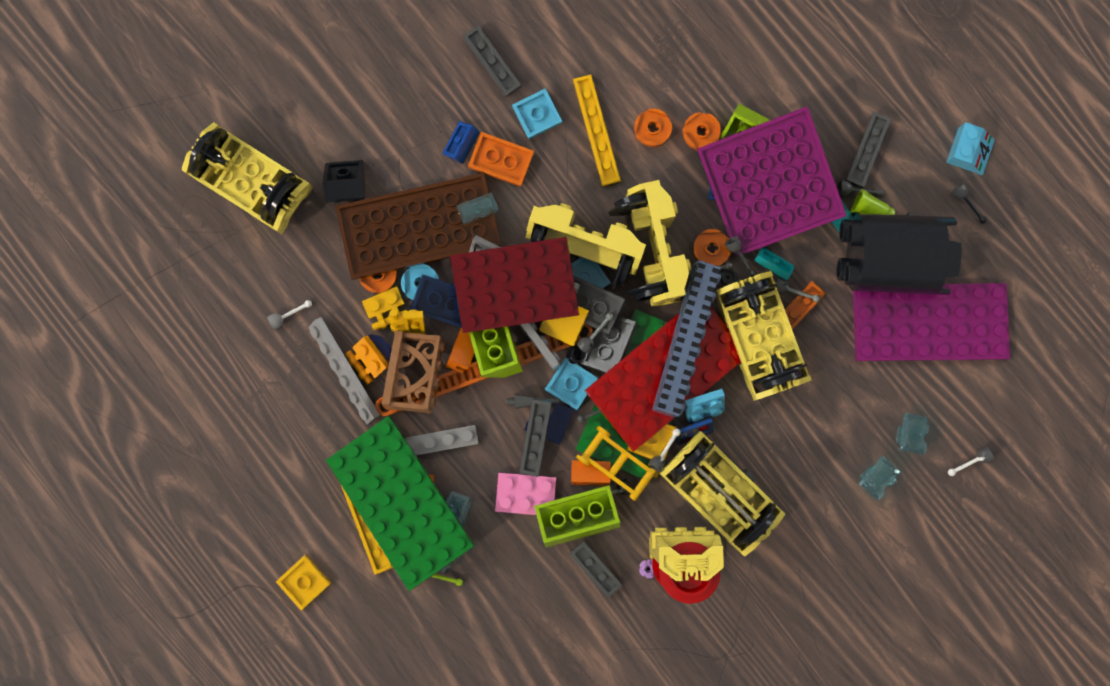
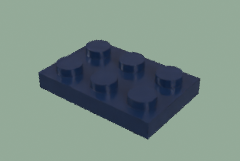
[410,274,462,328]

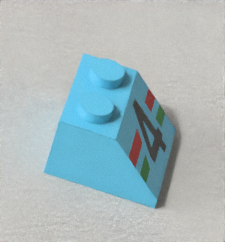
[946,122,995,175]

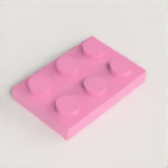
[495,473,556,515]

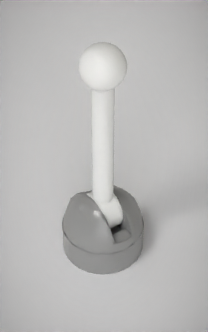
[267,300,312,330]

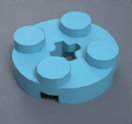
[401,264,439,300]

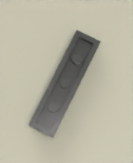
[463,26,521,97]
[845,112,891,189]
[519,397,552,477]

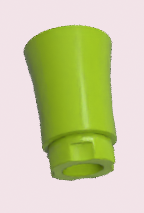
[850,189,895,215]

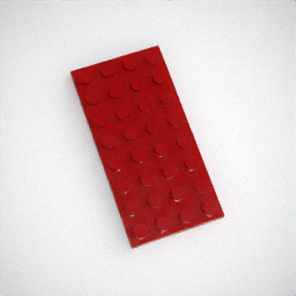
[584,305,741,451]

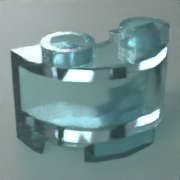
[896,413,930,455]
[857,456,900,501]

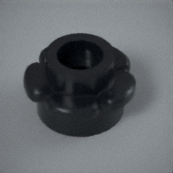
[720,269,738,285]
[566,345,584,364]

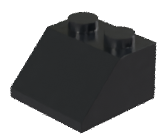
[322,160,365,203]

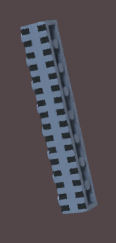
[652,260,721,417]

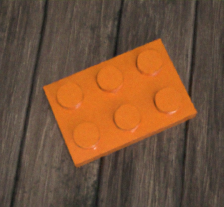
[468,132,534,187]

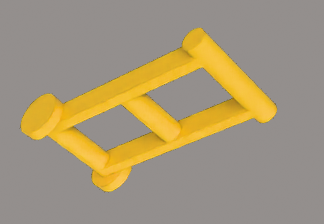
[576,426,657,501]

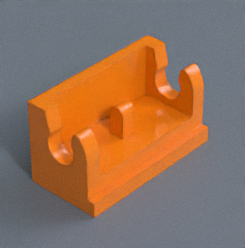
[445,328,475,373]
[571,460,611,486]

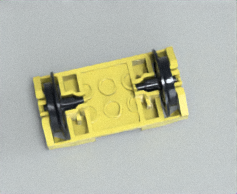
[181,122,313,235]
[608,180,691,307]
[715,271,812,401]

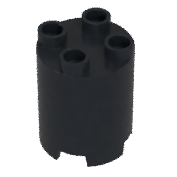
[836,213,962,295]

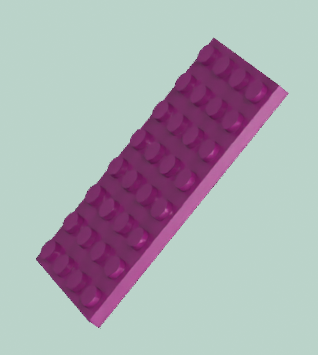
[853,283,1010,361]

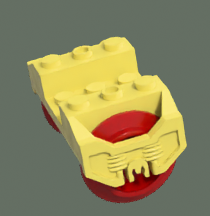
[649,527,724,604]

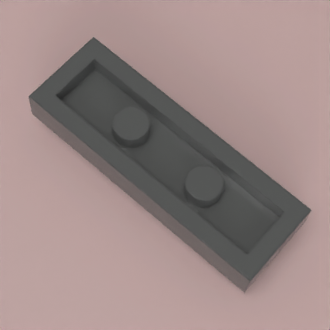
[569,541,622,598]

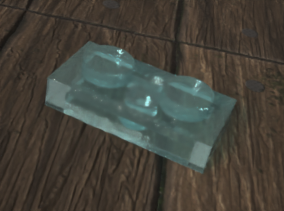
[456,192,499,225]

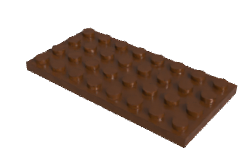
[335,173,501,280]

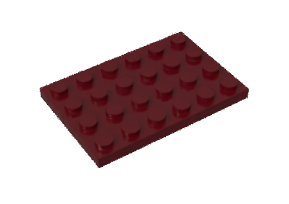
[450,237,579,333]

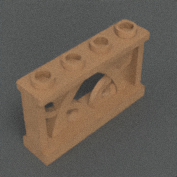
[382,330,446,414]

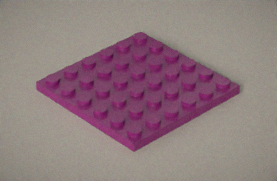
[697,106,847,257]

